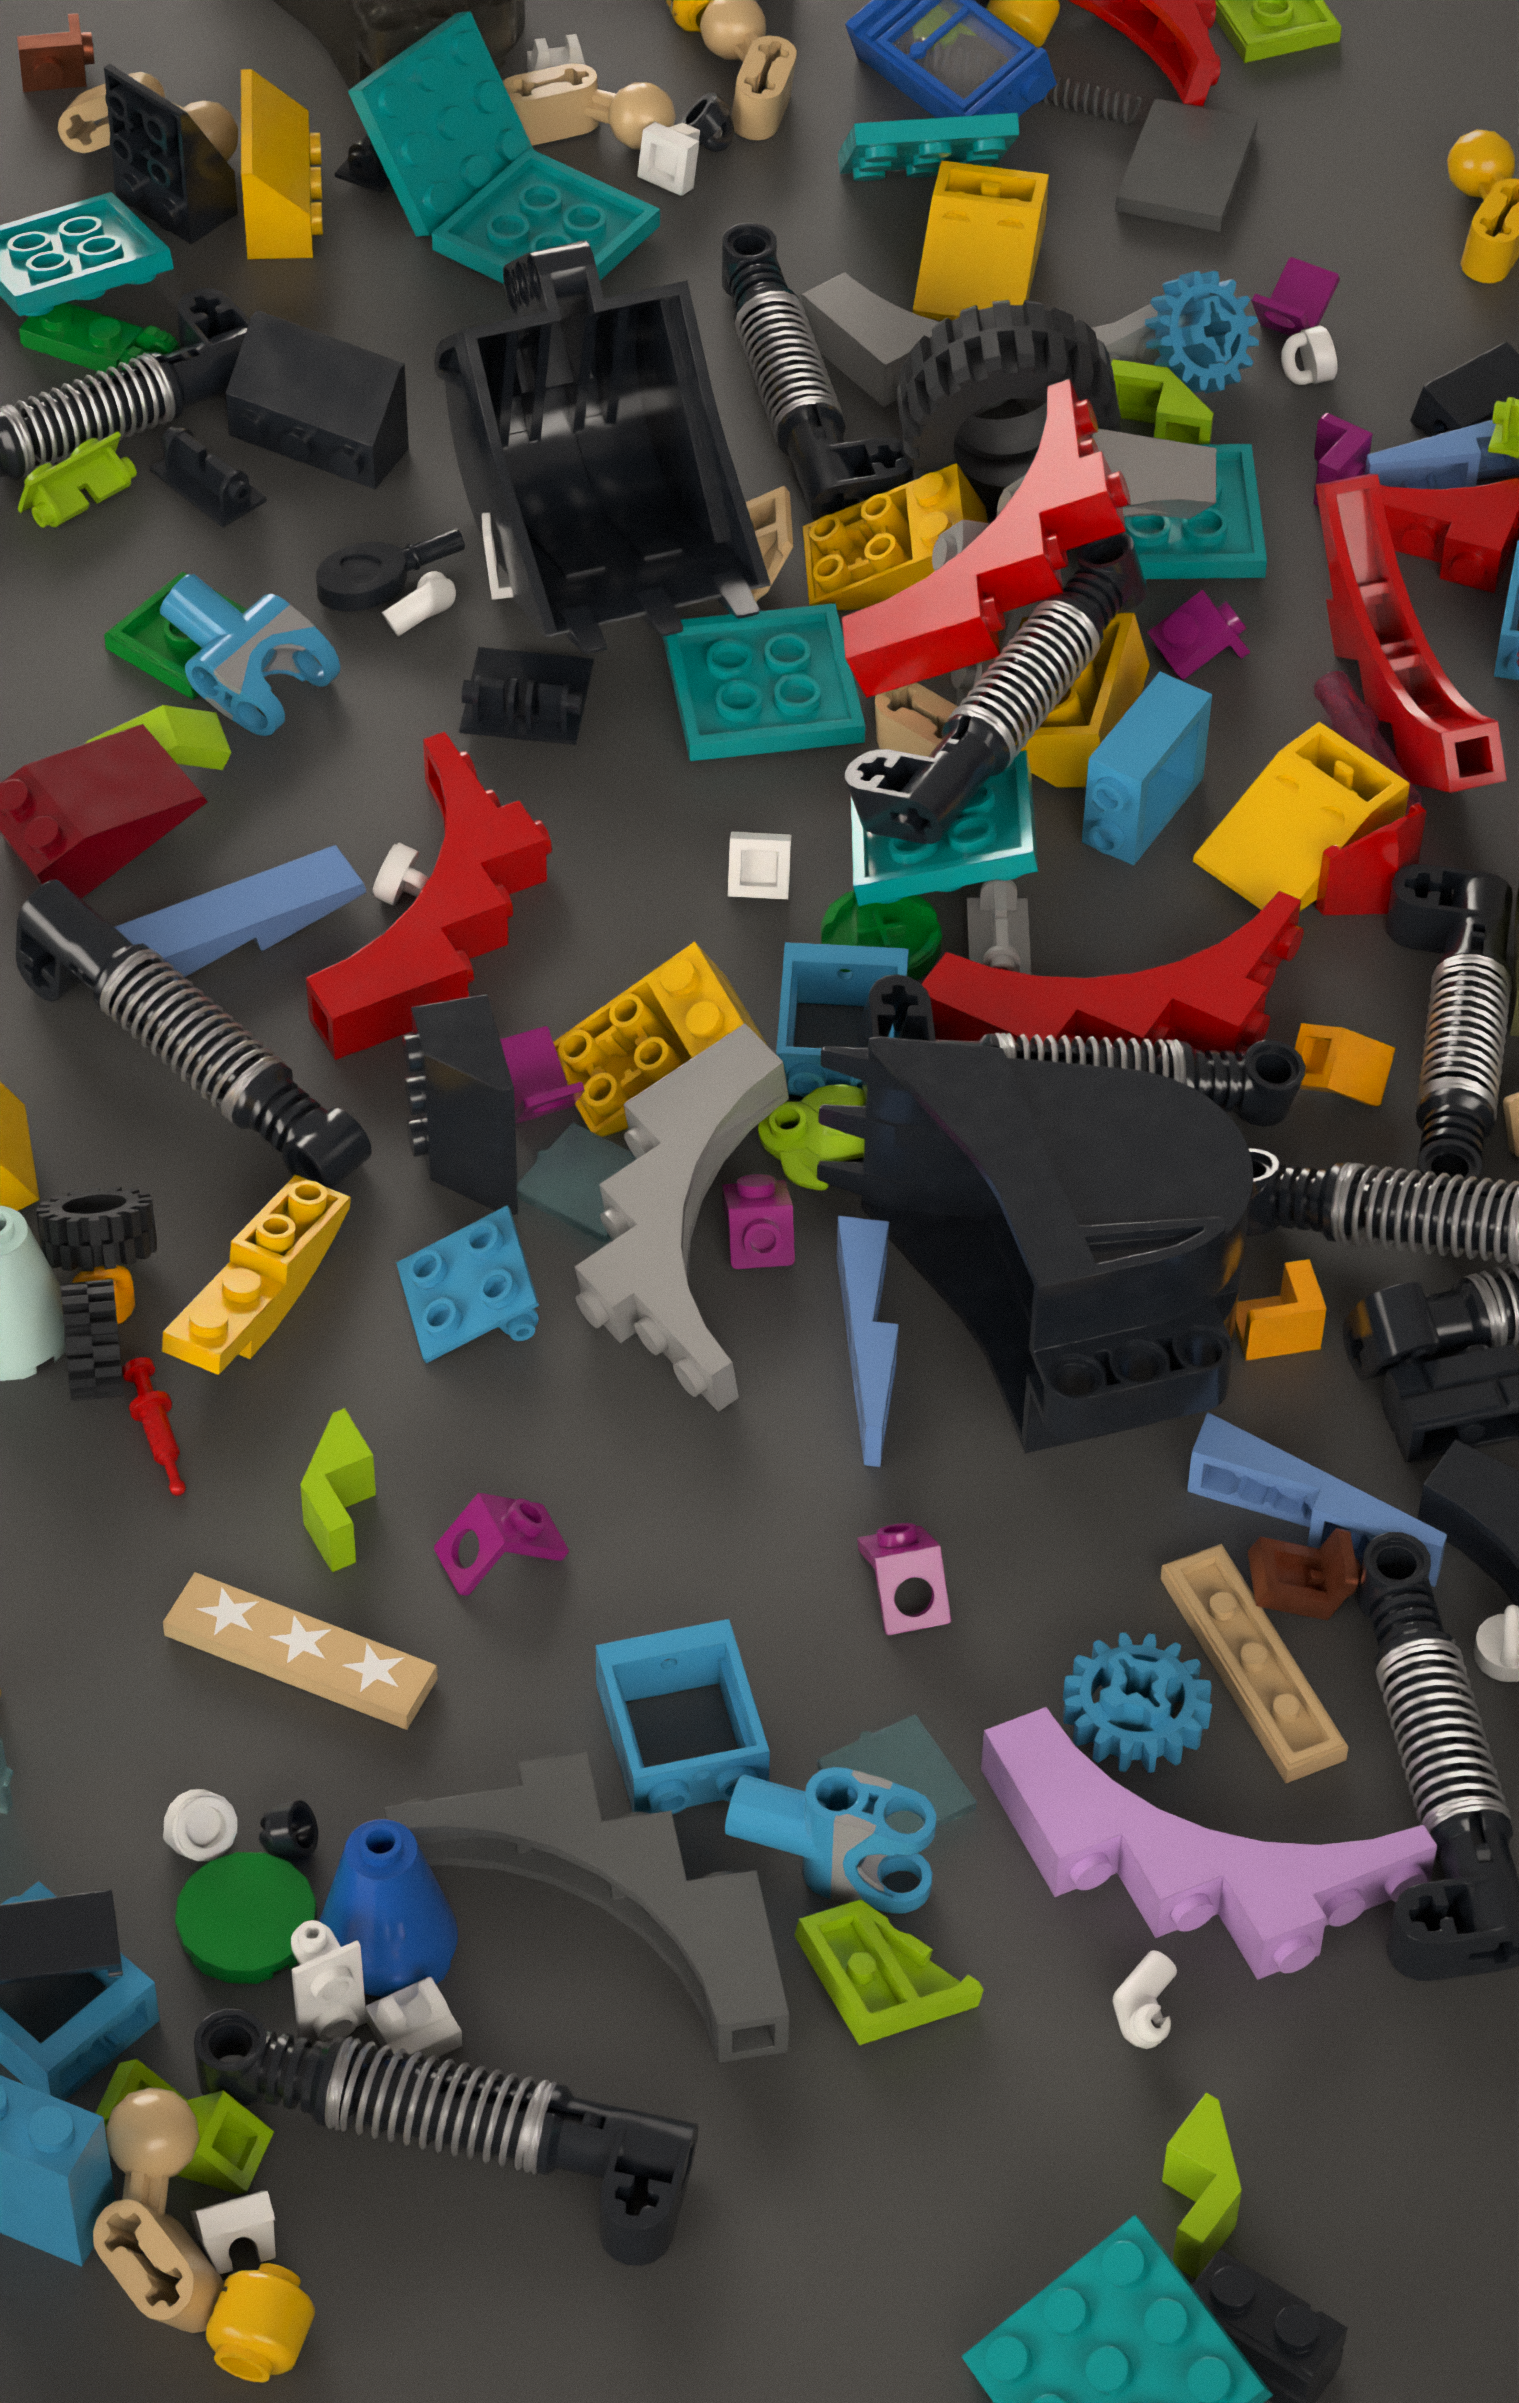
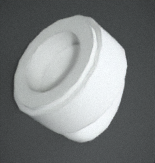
[1281,325,1338,385]
[372,843,429,906]
[1473,1605,1519,1682]
[163,1789,237,1861]

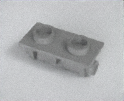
[967,879,1031,975]

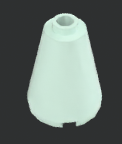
[0,1206,66,1381]

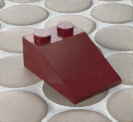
[0,724,208,899]

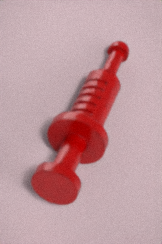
[122,1357,186,1496]

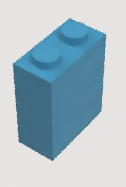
[0,2075,116,2267]

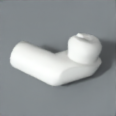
[382,571,456,637]
[1112,1950,1177,2049]

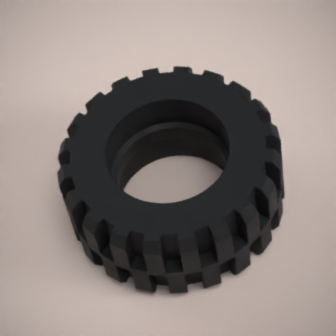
[897,300,1121,517]

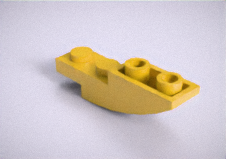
[162,1175,351,1375]

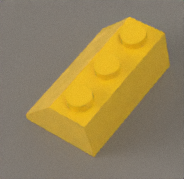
[241,69,323,260]
[1012,613,1150,788]

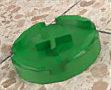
[821,890,942,981]
[175,1852,317,1984]

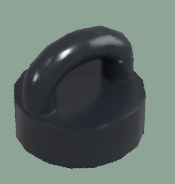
[681,93,734,152]

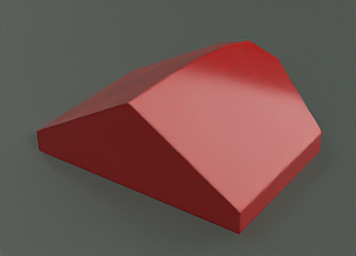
[1315,804,1427,916]

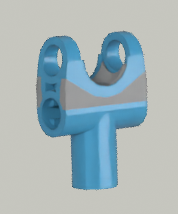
[160,574,340,736]
[725,1767,937,1914]

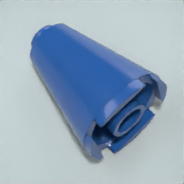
[319,1819,458,1999]

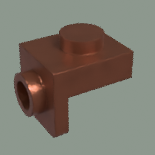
[17,13,95,92]
[1248,1528,1361,1621]

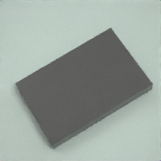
[1115,98,1258,232]

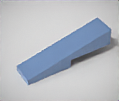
[1364,420,1519,489]
[114,845,367,980]
[836,1216,899,1467]
[1187,1412,1447,1587]

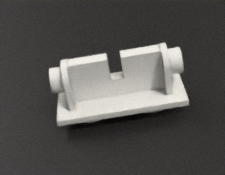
[291,1920,367,2047]

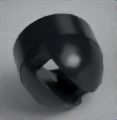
[259,1800,318,1859]

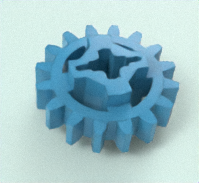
[1145,271,1259,394]
[1063,1632,1212,1773]

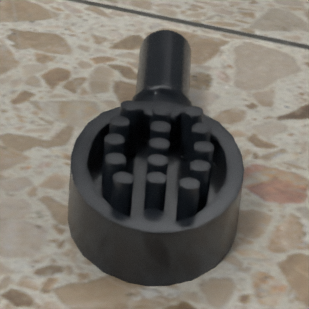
[316,528,465,612]

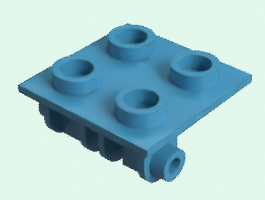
[396,1205,539,1363]

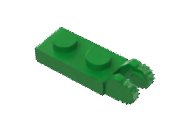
[19,302,180,375]

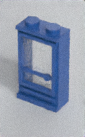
[845,0,1057,118]

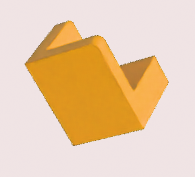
[1294,1023,1396,1106]
[1235,1259,1327,1360]

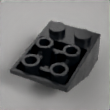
[104,64,238,244]

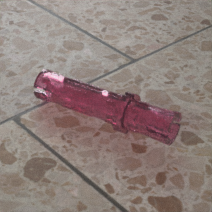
[1313,671,1423,816]

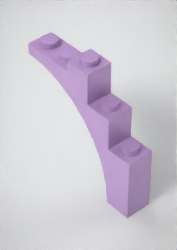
[981,1707,1437,1980]

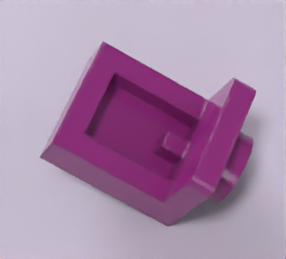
[1313,413,1373,507]
[1147,589,1250,680]
[722,1174,795,1269]

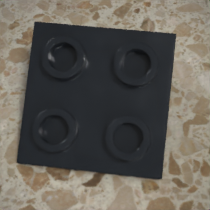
[459,647,594,745]

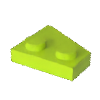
[794,1899,984,2046]

